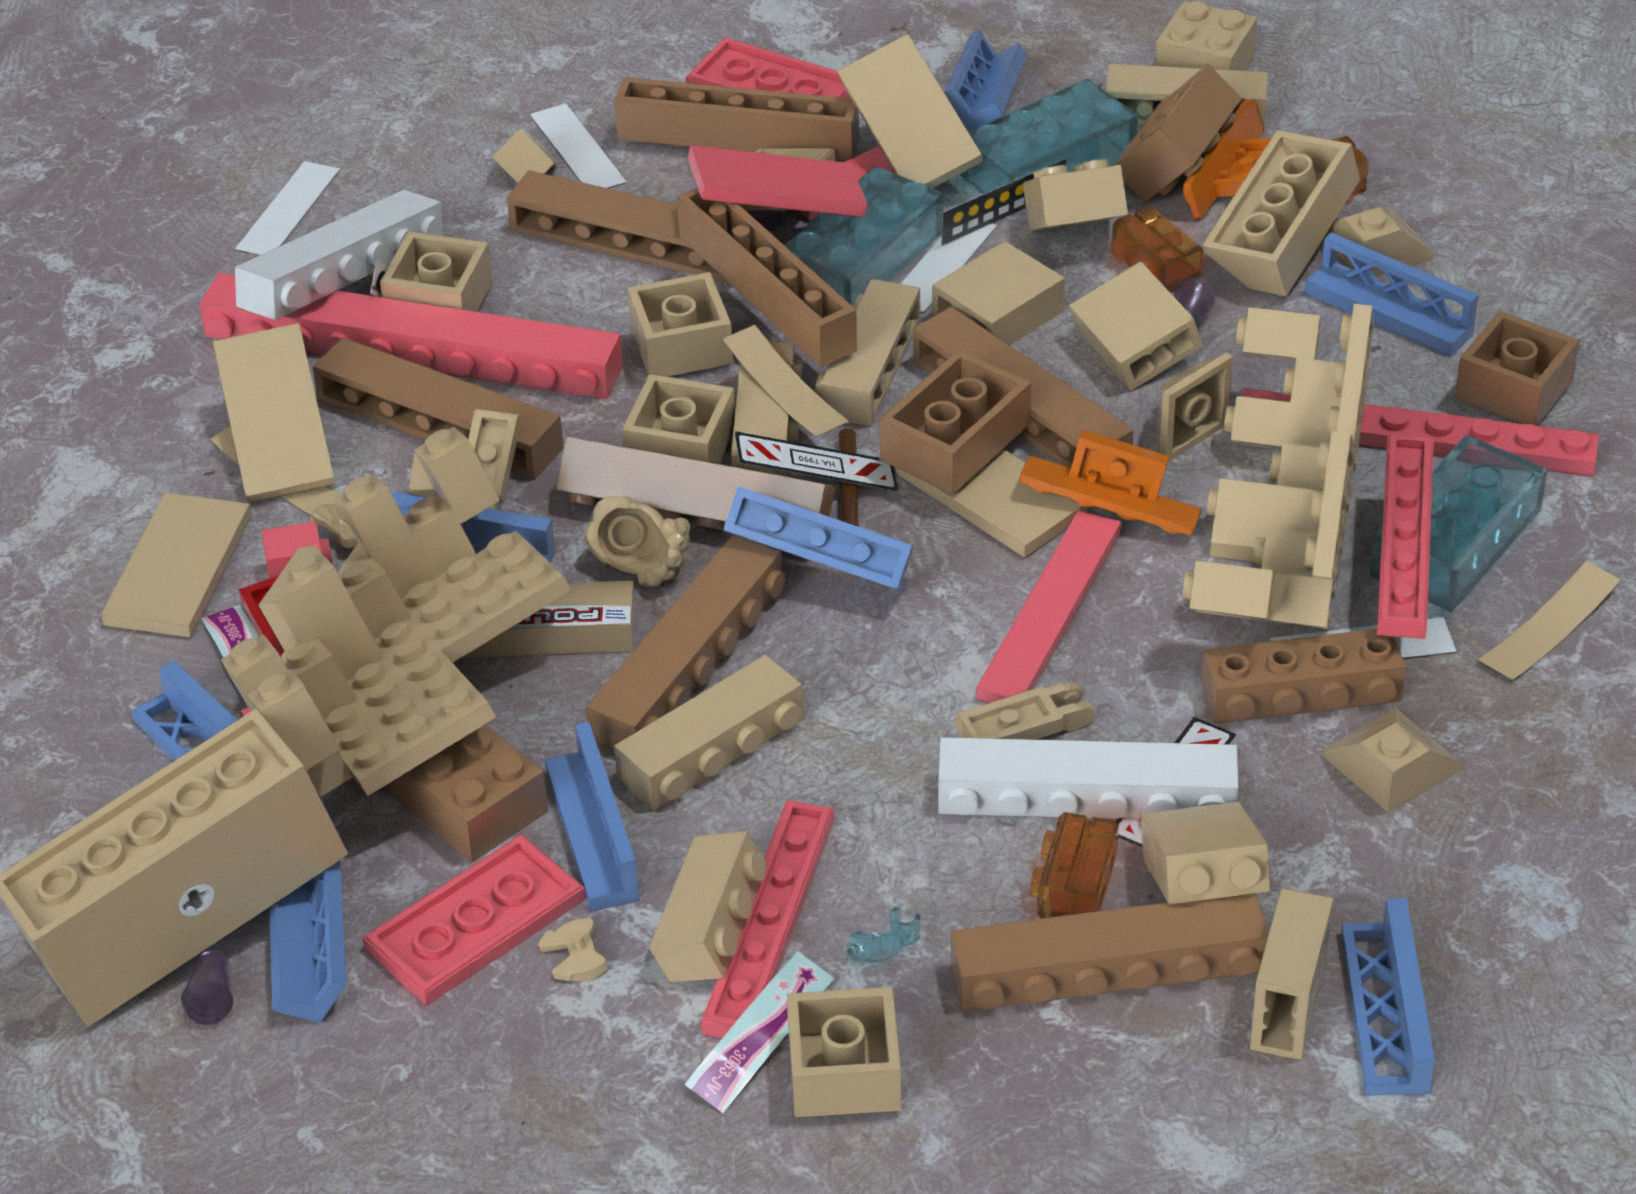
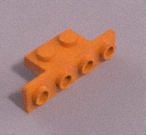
[1183,99,1272,218]
[1019,430,1201,535]

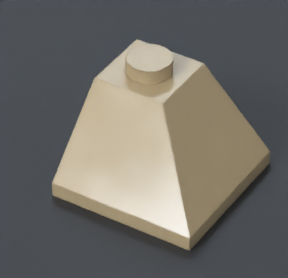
[1323,207,1434,276]
[1159,353,1233,462]
[1322,708,1462,813]

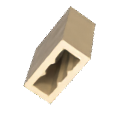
[932,241,1065,346]
[1069,262,1203,391]
[1140,801,1270,904]
[1250,888,1333,1061]

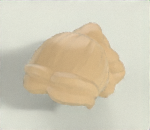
[584,496,690,587]

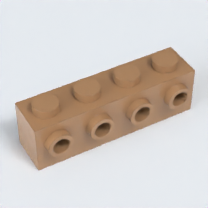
[1201,629,1406,724]

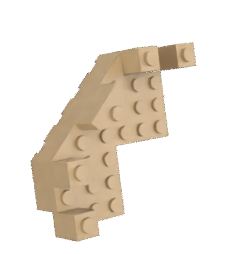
[1182,303,1374,630]
[221,427,571,797]

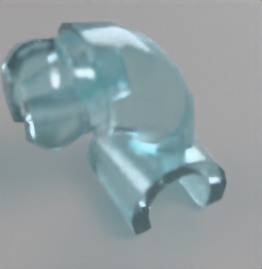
[847,907,921,963]

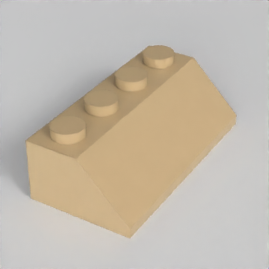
[1202,130,1360,297]

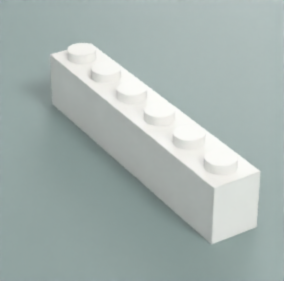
[235,190,443,320]
[938,737,1238,819]

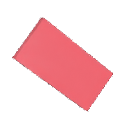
[685,37,851,99]
[688,145,867,217]
[362,834,586,1006]

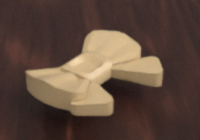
[310,504,358,548]
[538,918,607,982]

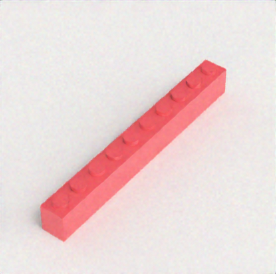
[199,273,623,399]

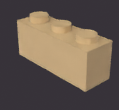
[649,831,767,983]

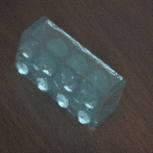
[960,79,1138,194]
[784,166,943,307]
[1370,435,1548,613]

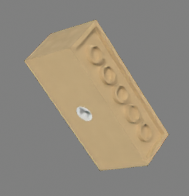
[0,709,349,1028]

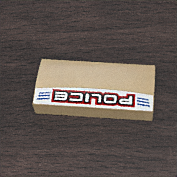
[461,581,635,658]

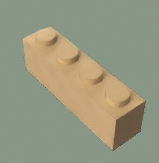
[1104,64,1268,133]
[815,279,920,427]
[731,342,803,477]
[614,654,804,811]

